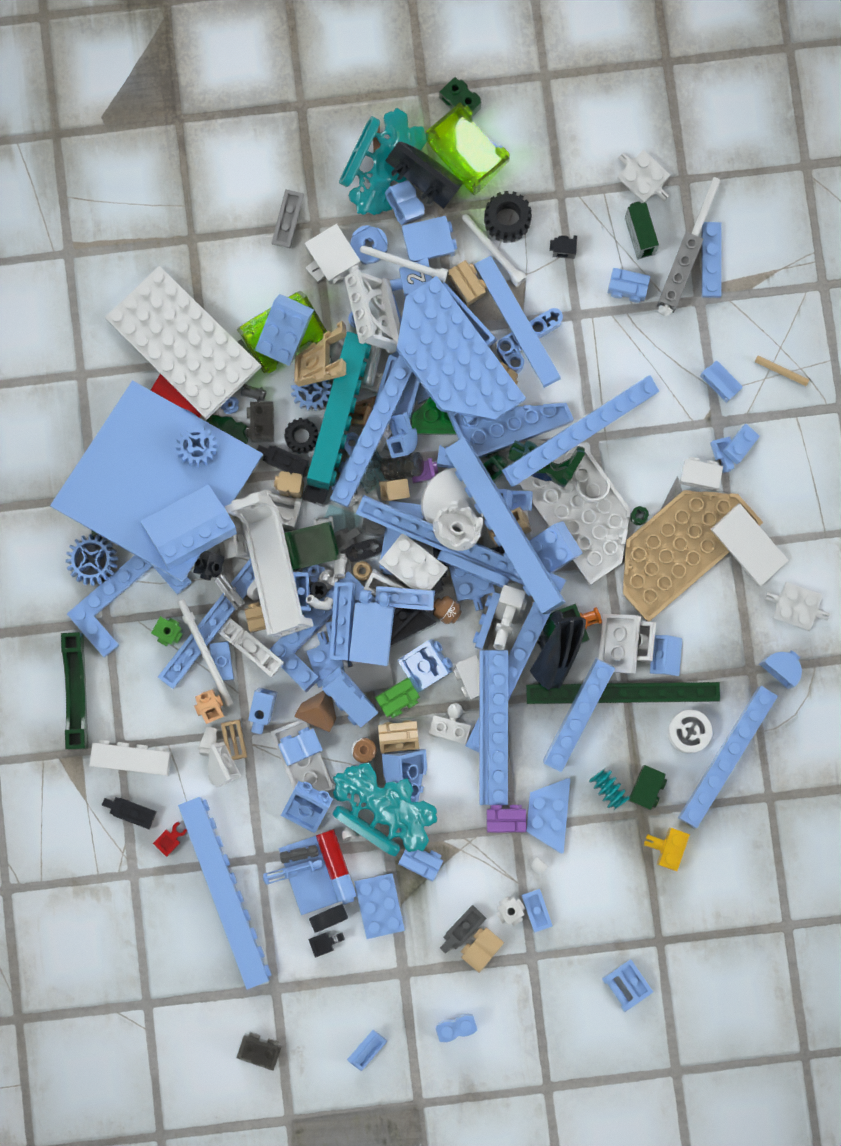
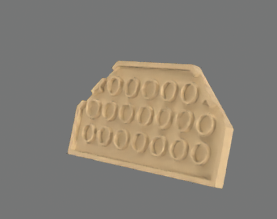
[623,490,763,622]

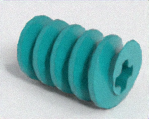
[589,768,630,810]

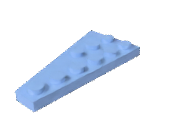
[447,403,574,458]

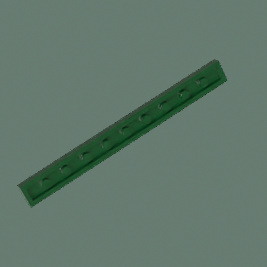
[526,682,720,704]

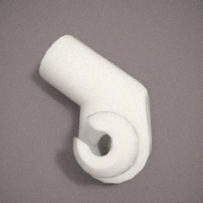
[306,595,333,610]

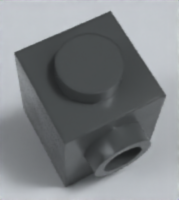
[362,518,385,538]

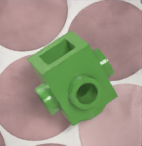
[151,616,183,647]

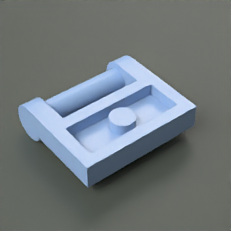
[602,959,653,1012]

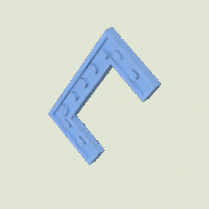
[67,555,192,657]
[269,572,375,692]

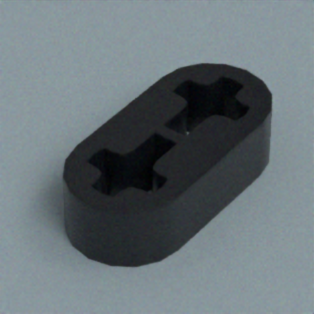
[346,539,382,563]

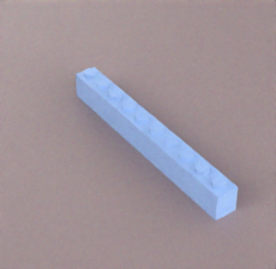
[444,437,566,615]
[178,797,272,989]

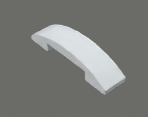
[218,618,284,678]

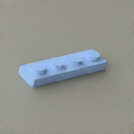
[702,222,721,298]
[329,582,355,661]

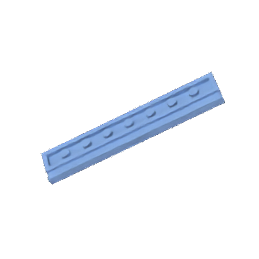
[479,650,508,805]

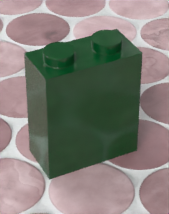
[625,201,659,260]

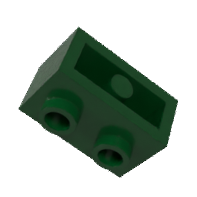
[439,77,482,124]

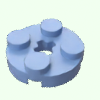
[350,225,388,264]

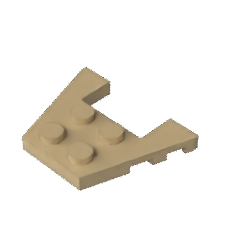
[294,321,346,387]

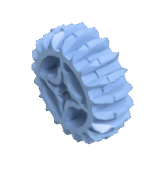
[66,534,118,586]

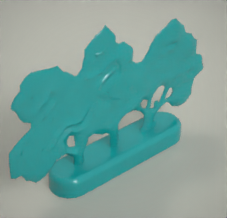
[339,108,428,215]
[332,763,437,856]

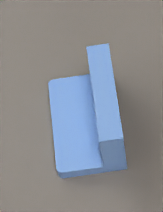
[700,361,742,403]
[650,635,682,676]

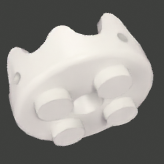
[433,501,483,551]

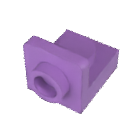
[409,458,438,484]

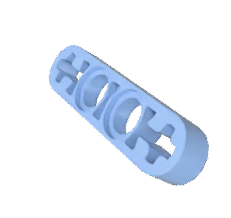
[437,551,510,588]

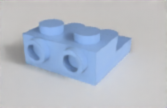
[398,639,453,693]
[281,781,333,833]

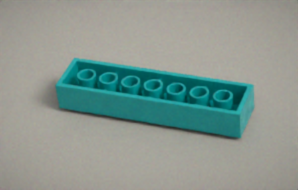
[306,331,372,490]

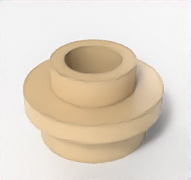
[353,561,372,581]

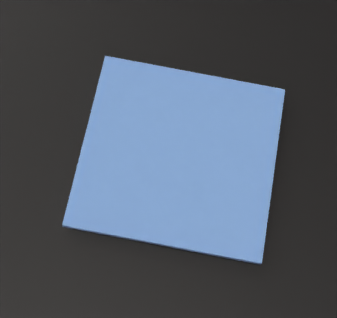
[50,380,263,582]

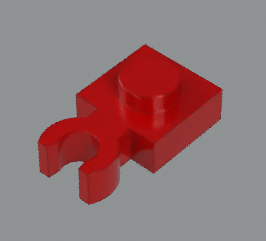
[153,822,187,857]

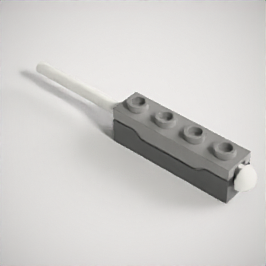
[657,177,720,316]

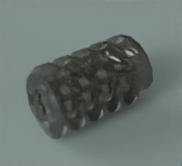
[381,452,424,481]

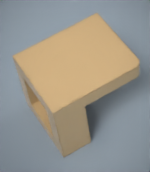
[379,479,410,501]

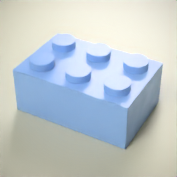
[255,294,314,366]

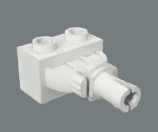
[493,585,527,650]

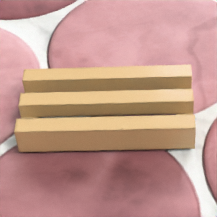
[221,719,248,760]

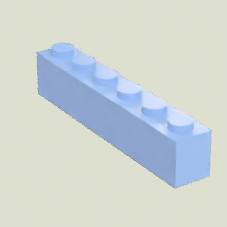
[543,658,615,772]

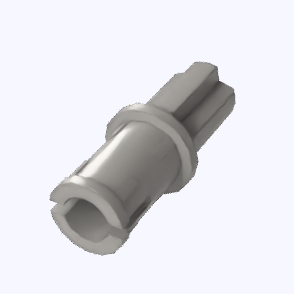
[214,574,245,610]

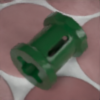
[630,506,649,526]

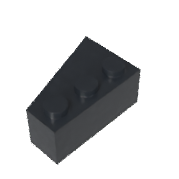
[390,608,437,648]

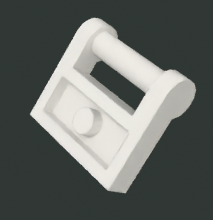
[266,490,303,531]

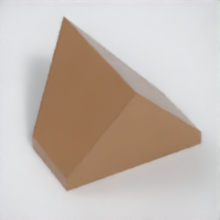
[349,396,377,429]
[294,691,336,732]

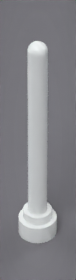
[462,214,527,287]
[360,246,449,284]

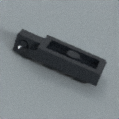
[257,445,309,476]
[102,797,157,830]

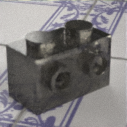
[247,401,275,443]
[236,1032,282,1071]

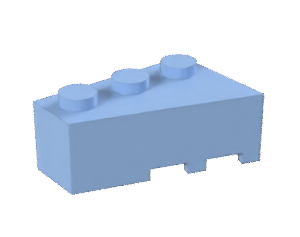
[322,666,378,728]

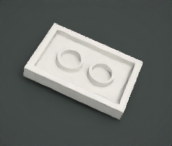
[379,534,448,590]
[599,614,641,674]

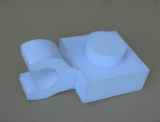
[710,437,734,473]

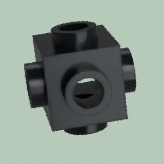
[193,551,225,581]

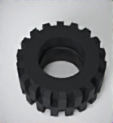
[484,191,532,243]

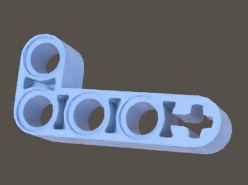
[497,308,563,373]

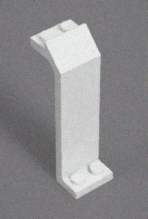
[225,490,313,638]

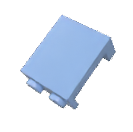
[402,216,457,262]

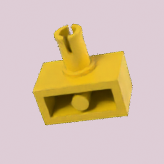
[644,828,690,871]

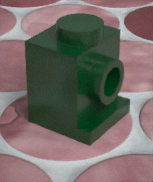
[483,455,509,483]

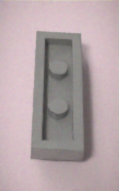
[272,189,304,249]

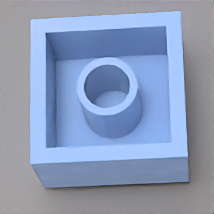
[529,521,583,573]

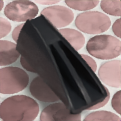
[385,142,464,209]
[530,611,586,690]

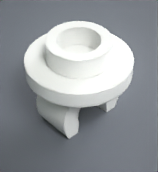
[319,570,338,589]

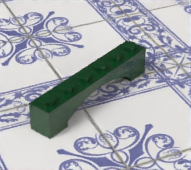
[61,632,89,750]

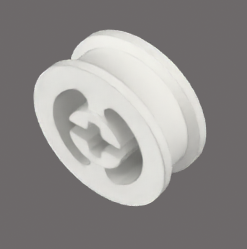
[668,710,712,754]

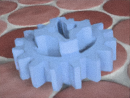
[291,379,332,411]
[176,425,218,467]

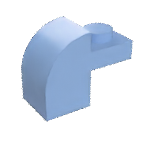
[386,412,418,458]
[498,489,533,511]

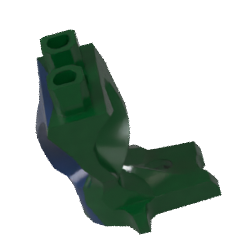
[508,440,586,488]

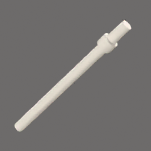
[177,599,233,706]

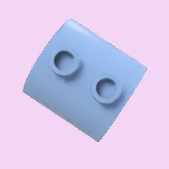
[759,650,802,689]

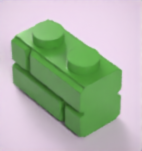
[375,678,420,719]

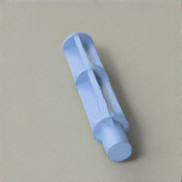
[263,859,323,885]

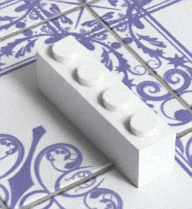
[89,740,172,776]

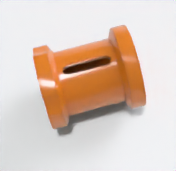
[579,607,602,629]

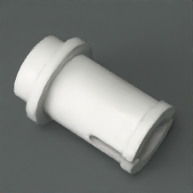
[333,553,348,579]

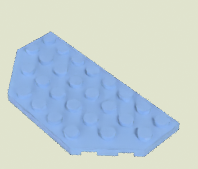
[396,276,526,421]

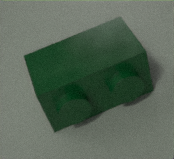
[628,765,667,810]

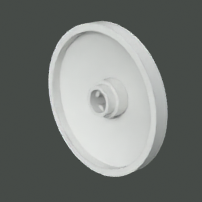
[421,468,488,538]

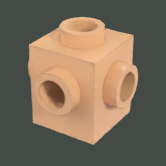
[194,689,224,724]

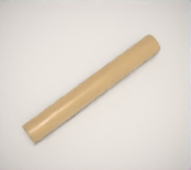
[755,356,809,386]

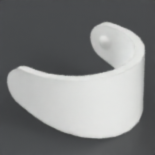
[576,477,610,503]

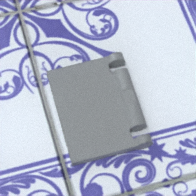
[342,660,394,693]

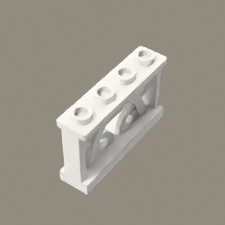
[345,269,400,354]

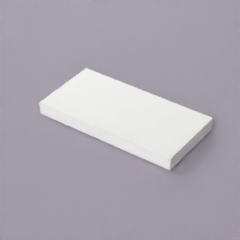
[710,504,789,586]
[271,720,335,792]

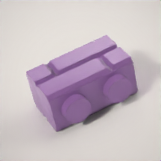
[486,805,526,833]

